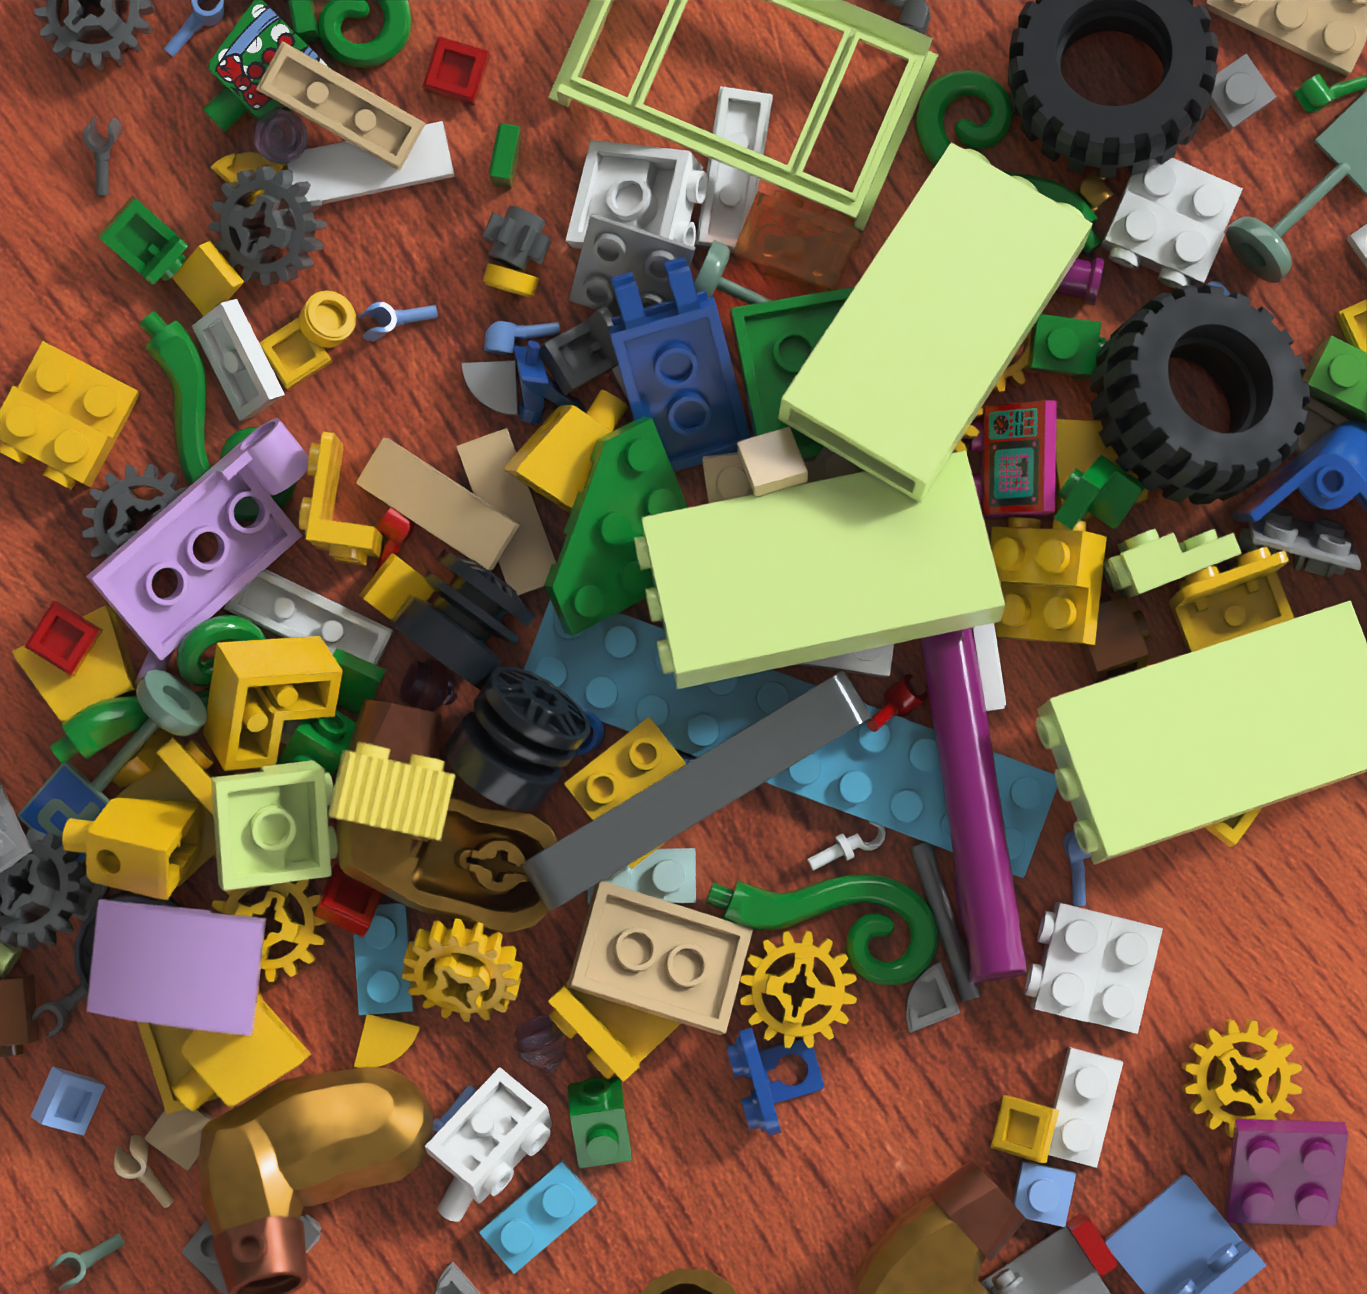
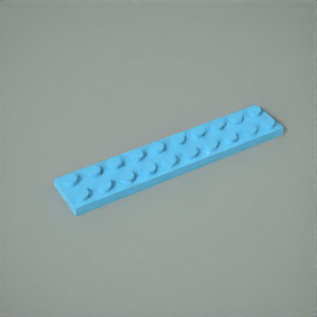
[524,600,1057,878]

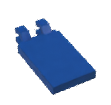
[608,256,751,472]

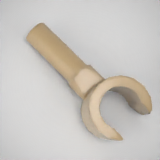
[114,1135,175,1208]

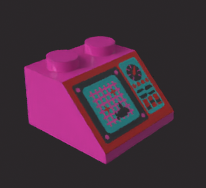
[970,400,1057,520]

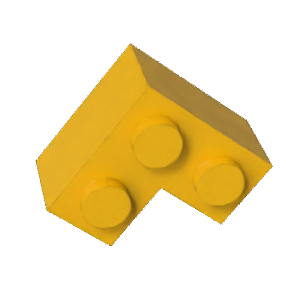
[203,636,343,771]

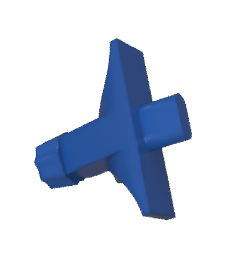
[513,341,585,424]

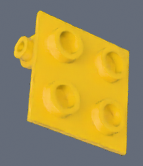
[564,717,686,869]

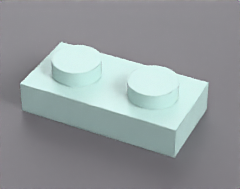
[588,848,696,904]

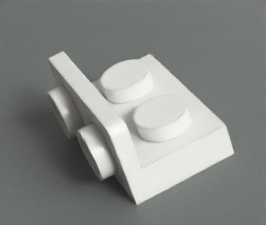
[425,1067,552,1204]

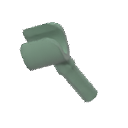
[48,1233,125,1291]

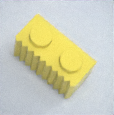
[328,742,455,840]

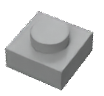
[1210,54,1277,132]

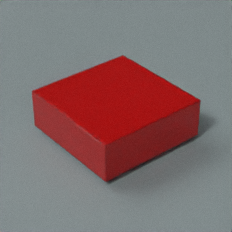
[422,36,490,106]
[24,600,103,676]
[314,864,382,937]
[1066,1213,1118,1277]

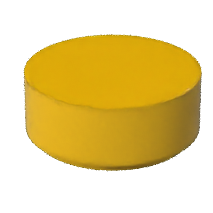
[482,263,539,298]
[299,291,356,348]

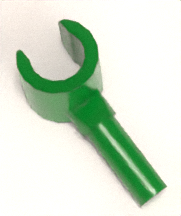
[1294,74,1367,113]

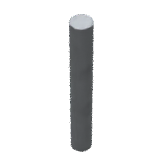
[909,842,982,1002]

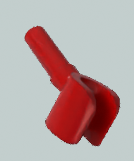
[372,508,414,578]
[867,674,928,732]

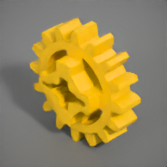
[211,879,327,982]
[402,918,523,1022]
[740,930,857,1048]
[1181,1019,1302,1137]

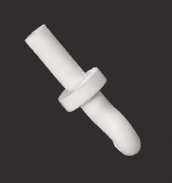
[807,821,886,871]

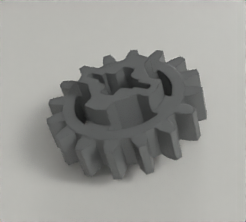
[34,0,155,71]
[209,166,327,285]
[82,464,202,582]
[0,829,92,950]

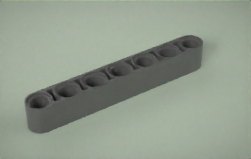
[521,670,872,912]

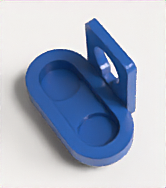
[726,1027,824,1136]

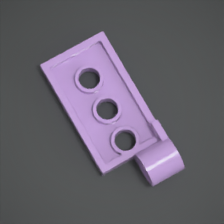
[86,418,309,661]

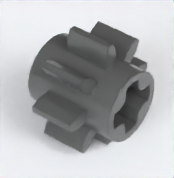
[482,205,551,272]

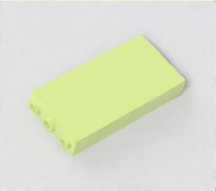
[778,142,1093,503]
[634,451,1005,689]
[1036,600,1367,864]

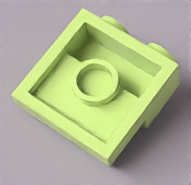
[1103,529,1241,599]
[211,760,338,891]

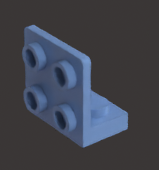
[1104,1174,1266,1294]

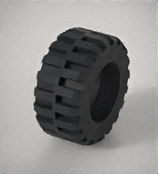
[1008,0,1219,178]
[1090,284,1310,505]

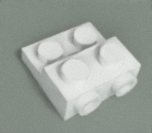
[565,140,708,249]
[1099,158,1243,289]
[1024,901,1163,1034]

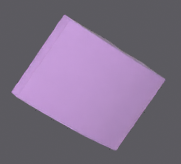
[87,900,265,1035]

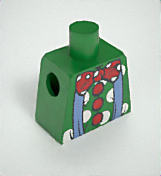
[202,0,331,133]

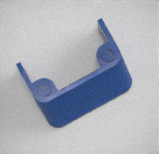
[1229,421,1367,522]

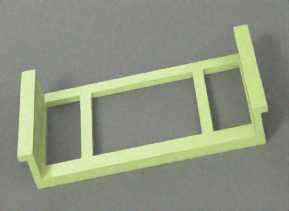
[548,0,938,232]

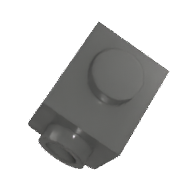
[539,306,618,396]

